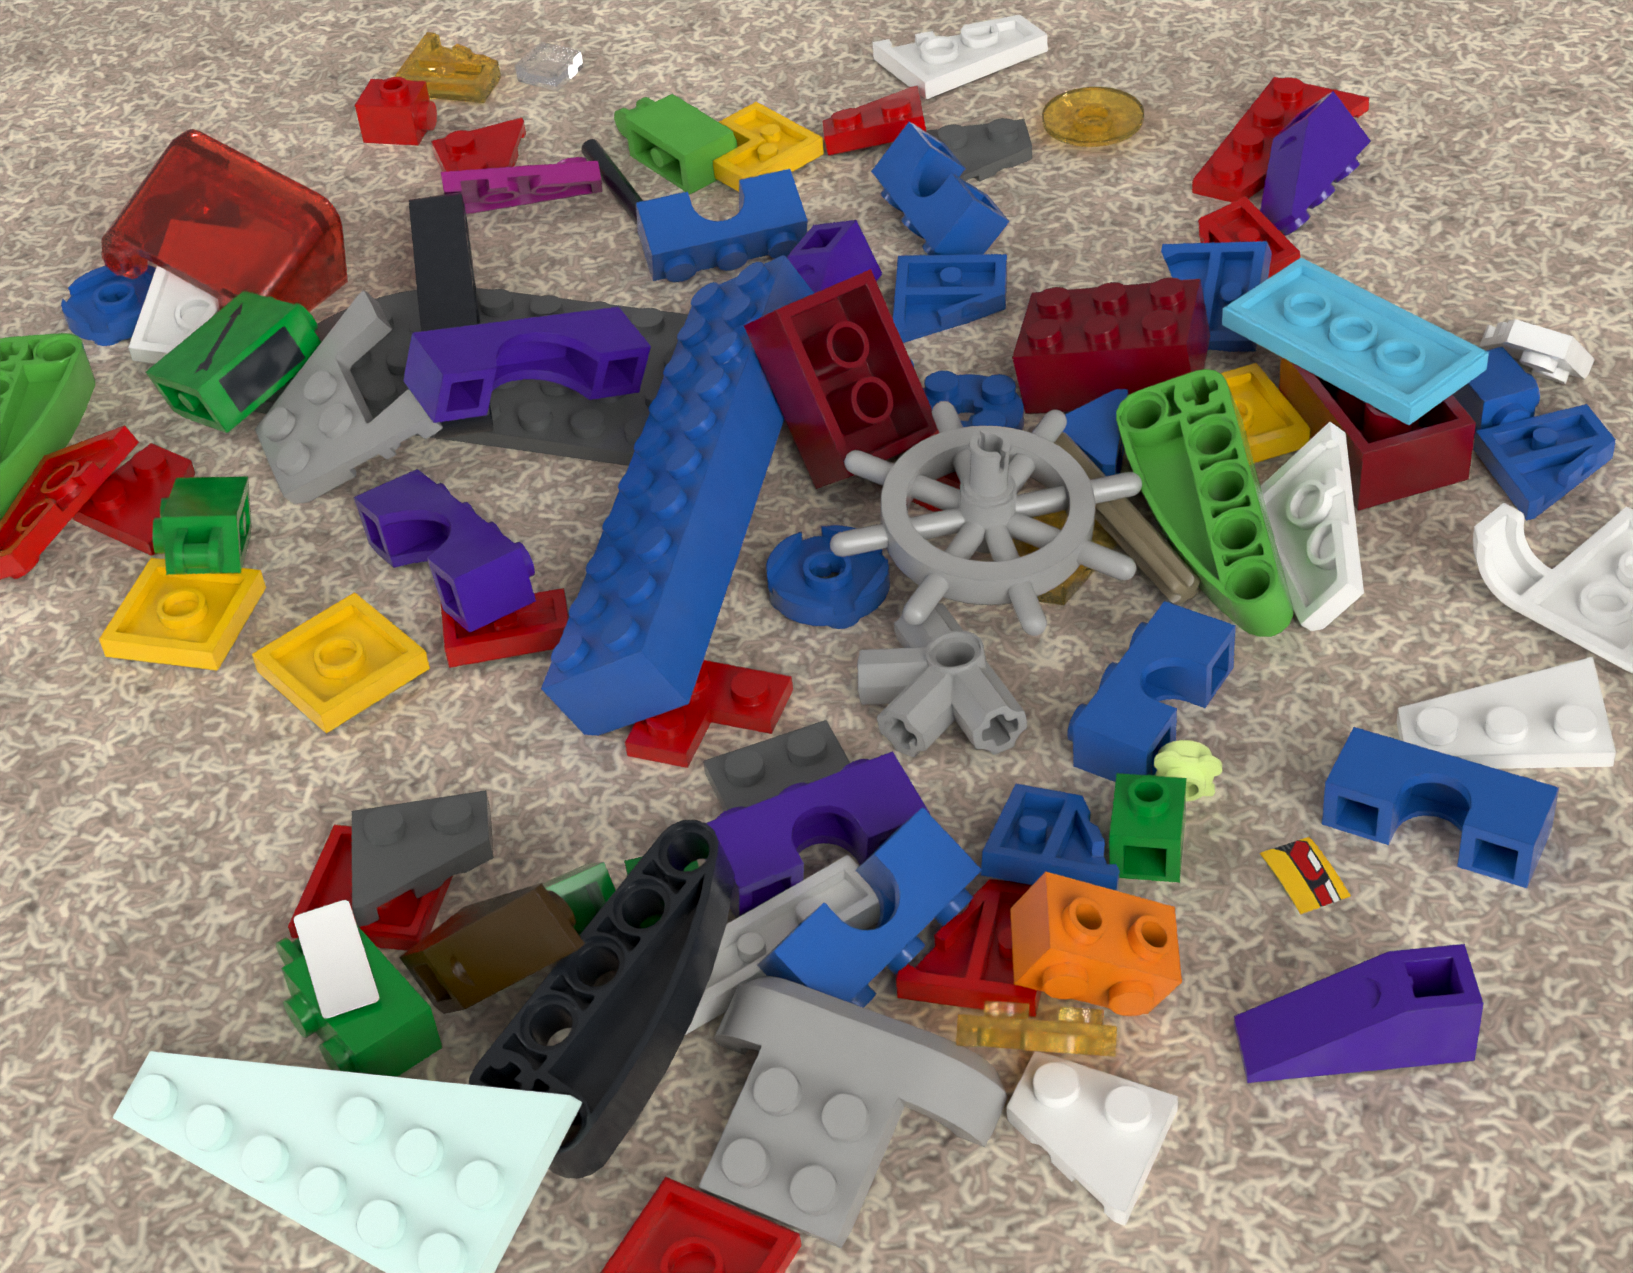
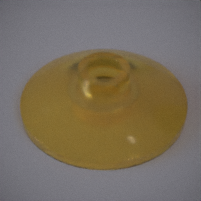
[1042,87,1144,147]

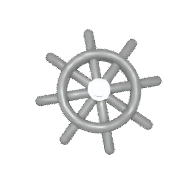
[830,401,1142,636]

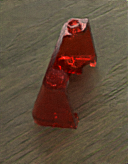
[101,129,348,312]

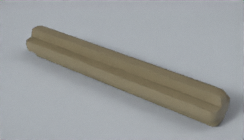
[1054,432,1200,605]

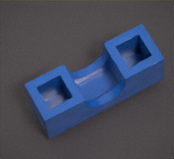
[871,122,1010,255]
[636,169,808,282]
[1067,601,1236,782]
[1322,727,1559,889]
[757,807,982,1008]

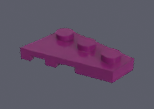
[440,157,603,215]

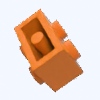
[1011,871,1182,1016]

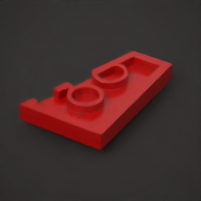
[0,425,139,580]

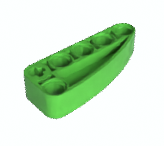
[0,333,95,521]
[1116,369,1293,637]

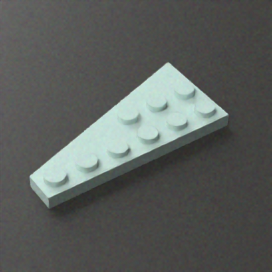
[113,1051,582,1273]

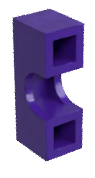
[705,751,930,918]

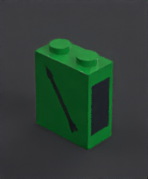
[145,291,321,433]

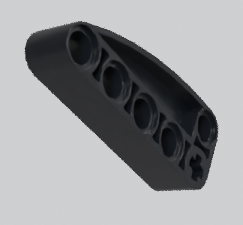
[469,820,735,1179]

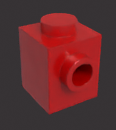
[355,77,437,146]

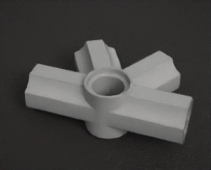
[857,603,1027,758]

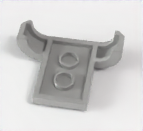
[699,976,1008,1248]

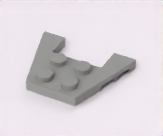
[255,290,443,504]

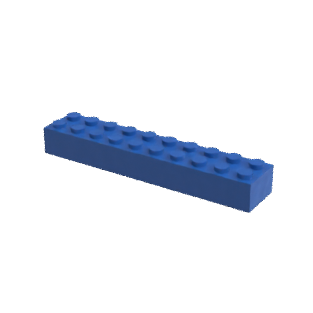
[541,255,814,736]

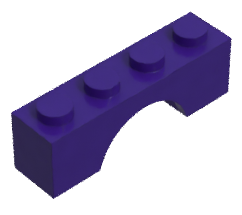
[403,307,651,423]
[354,469,536,632]

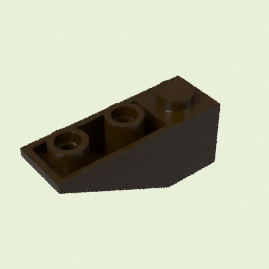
[399,883,585,1014]

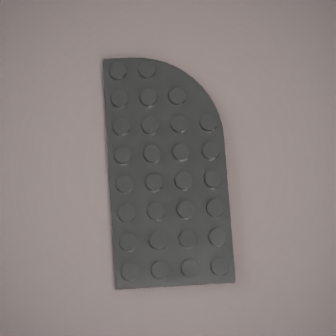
[253,288,688,466]

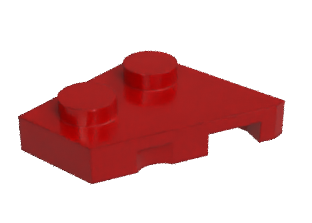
[431,117,526,172]

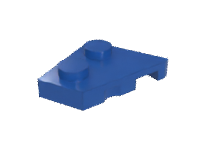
[1161,241,1272,352]
[893,254,1008,343]
[1473,404,1616,521]
[981,783,1120,891]

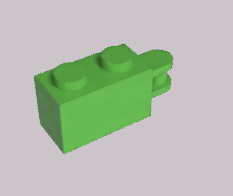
[614,94,738,195]

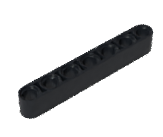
[409,192,494,440]

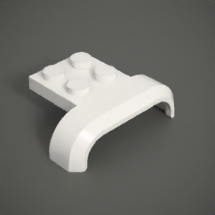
[1473,503,1633,673]

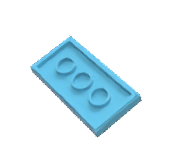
[1222,258,1489,425]

